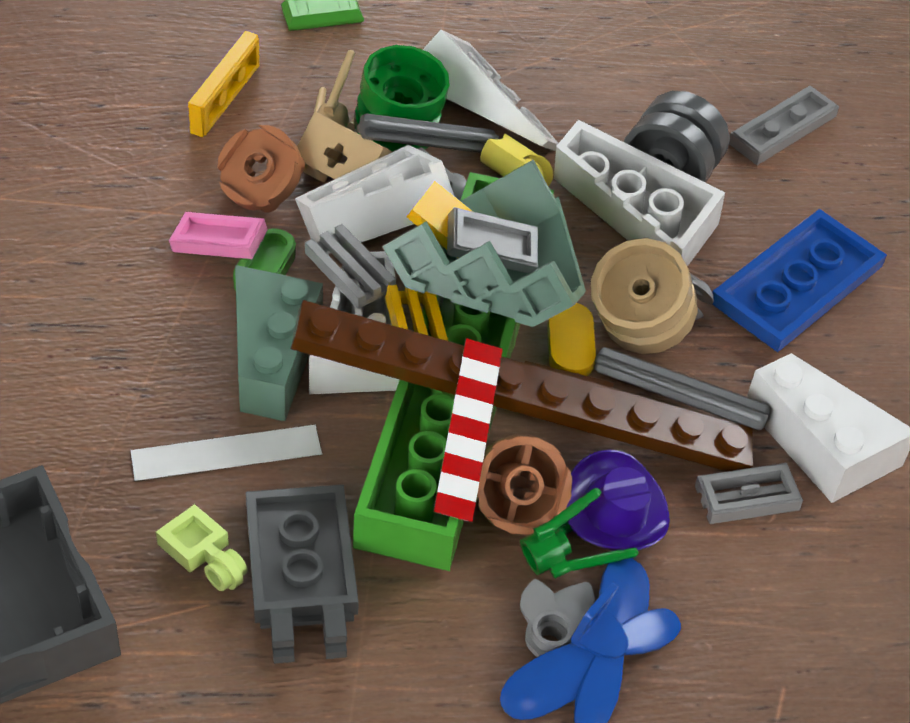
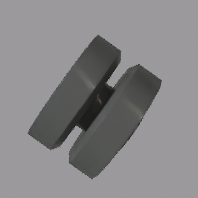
[624,91,730,183]

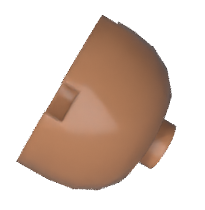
[476,435,572,535]

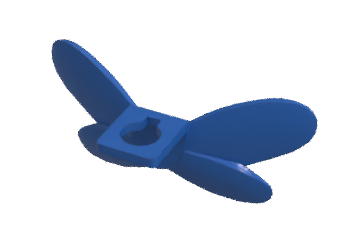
[500,558,681,723]

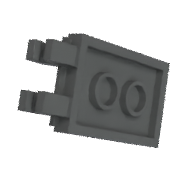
[245,485,359,664]

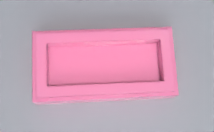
[169,212,268,259]

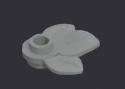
[520,579,595,657]

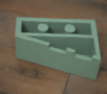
[235,265,323,421]

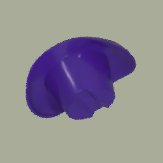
[566,450,669,551]

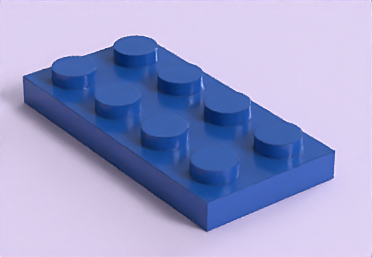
[712,209,887,353]

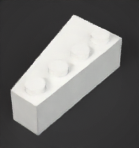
[554,120,725,266]

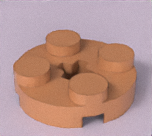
[217,125,305,213]

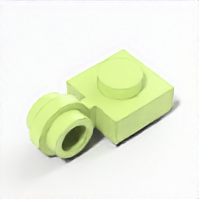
[156,504,248,591]

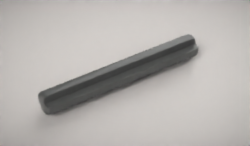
[357,114,500,153]
[594,347,770,430]

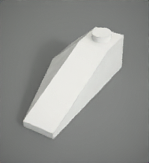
[423,30,559,151]

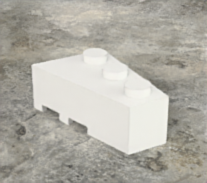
[295,145,455,254]
[309,251,399,394]
[747,353,910,503]

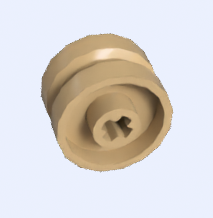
[591,238,698,354]

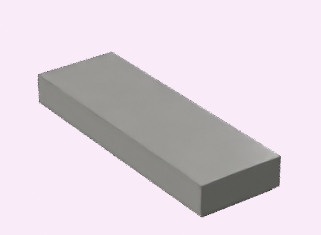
[729,86,839,165]

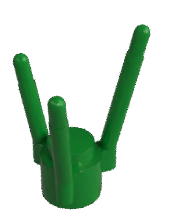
[520,488,639,579]

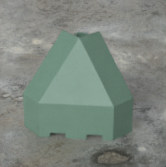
[382,160,586,327]

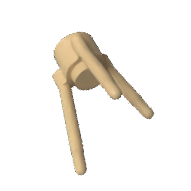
[314,50,355,131]

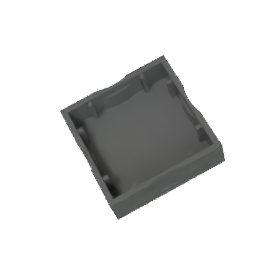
[0,465,121,704]

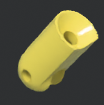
[480,133,553,186]

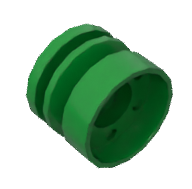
[354,45,450,152]

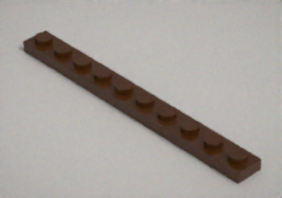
[291,300,753,471]

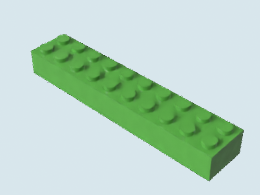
[353,172,554,571]

